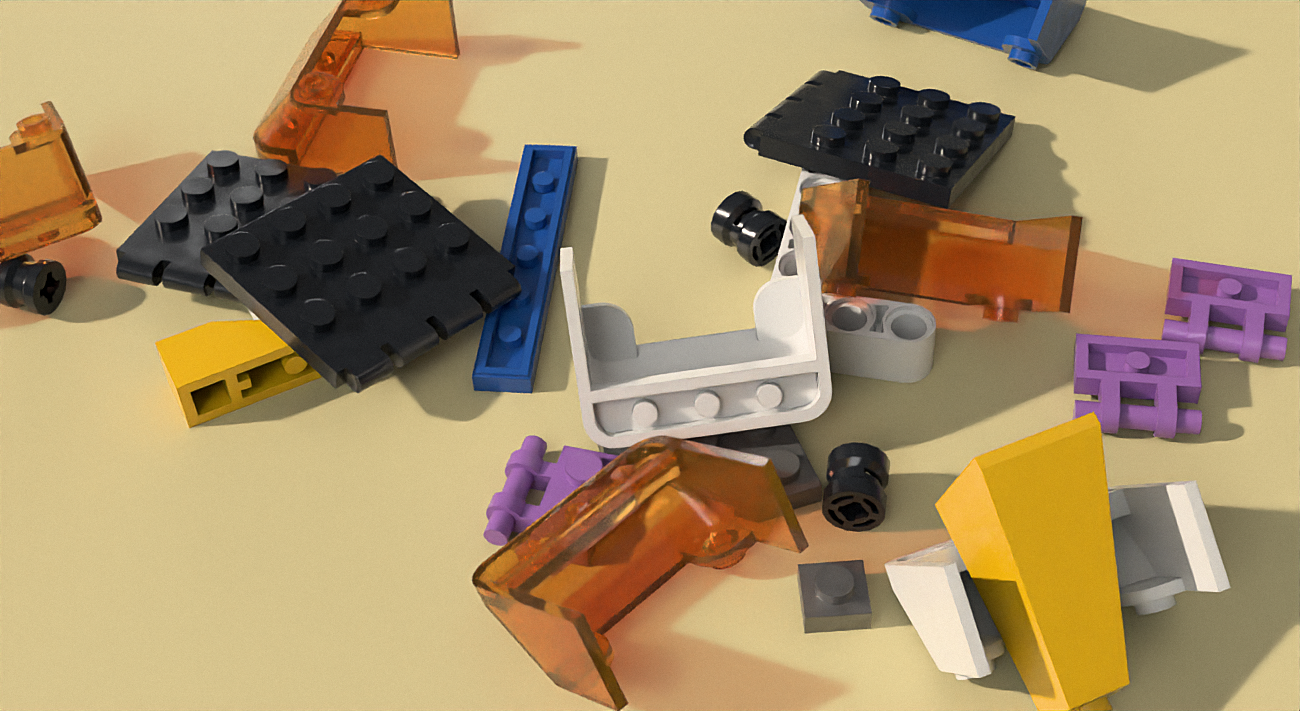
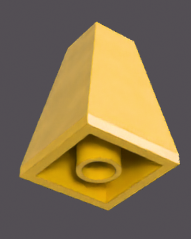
[935,412,1130,711]

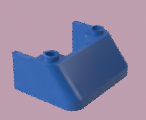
[860,0,1087,70]

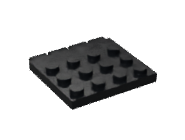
[743,70,1016,209]
[116,150,342,304]
[200,154,522,393]

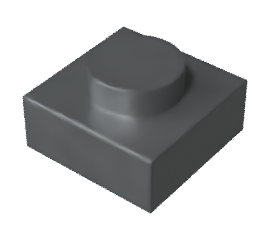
[797,560,872,633]

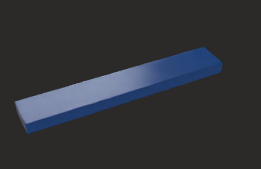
[472,144,578,394]

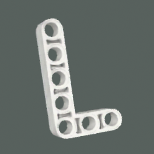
[771,168,936,383]

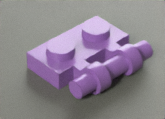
[1161,258,1292,363]
[1073,333,1202,439]
[483,435,625,568]

